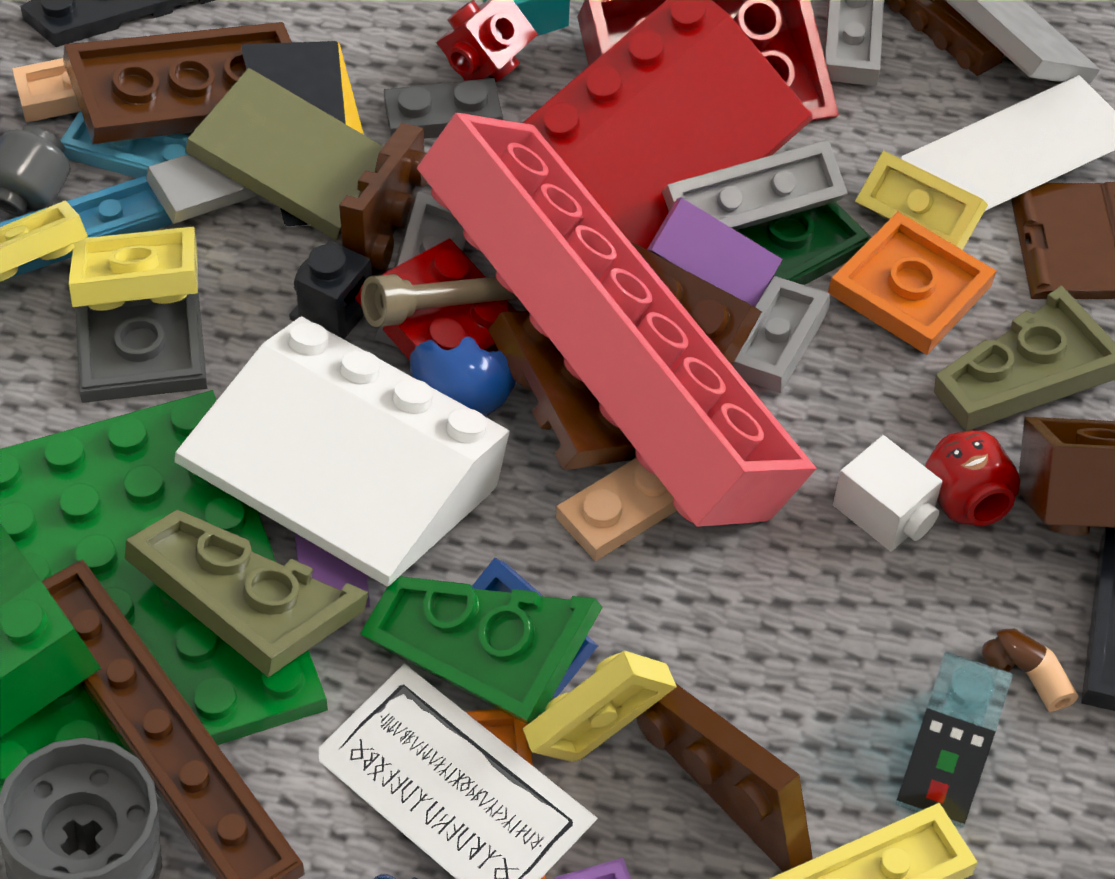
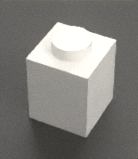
[833,435,943,552]

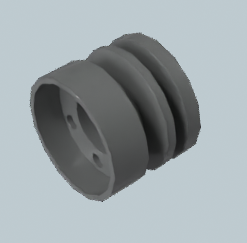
[0,738,162,879]

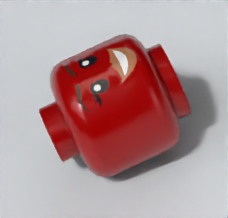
[925,430,1021,526]

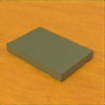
[185,68,384,240]

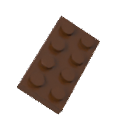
[63,22,292,144]

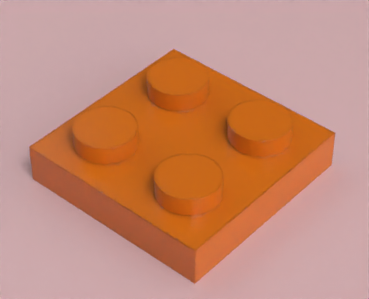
[828,212,997,355]

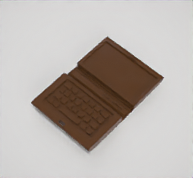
[1011,182,1115,299]

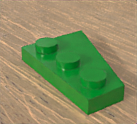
[360,576,603,724]

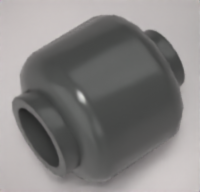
[0,125,71,216]

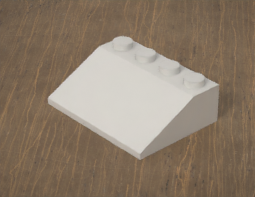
[174,316,510,587]

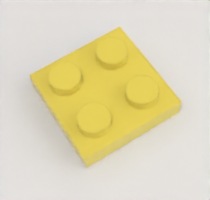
[68,226,198,311]

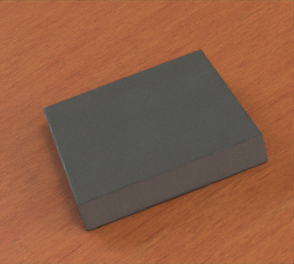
[75,292,207,403]

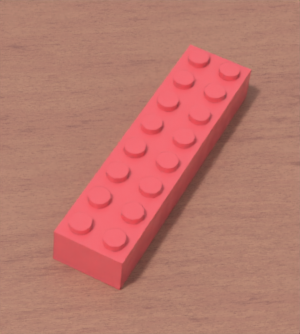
[417,113,817,527]

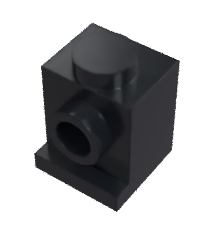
[289,240,372,339]

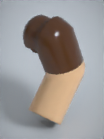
[982,628,1079,712]

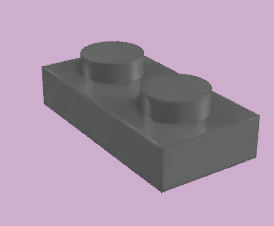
[384,78,503,139]

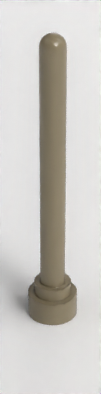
[361,274,518,327]

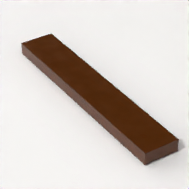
[42,559,305,879]

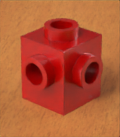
[436,0,538,82]

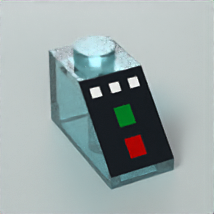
[895,651,1013,828]

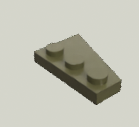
[934,285,1115,431]
[125,510,369,677]

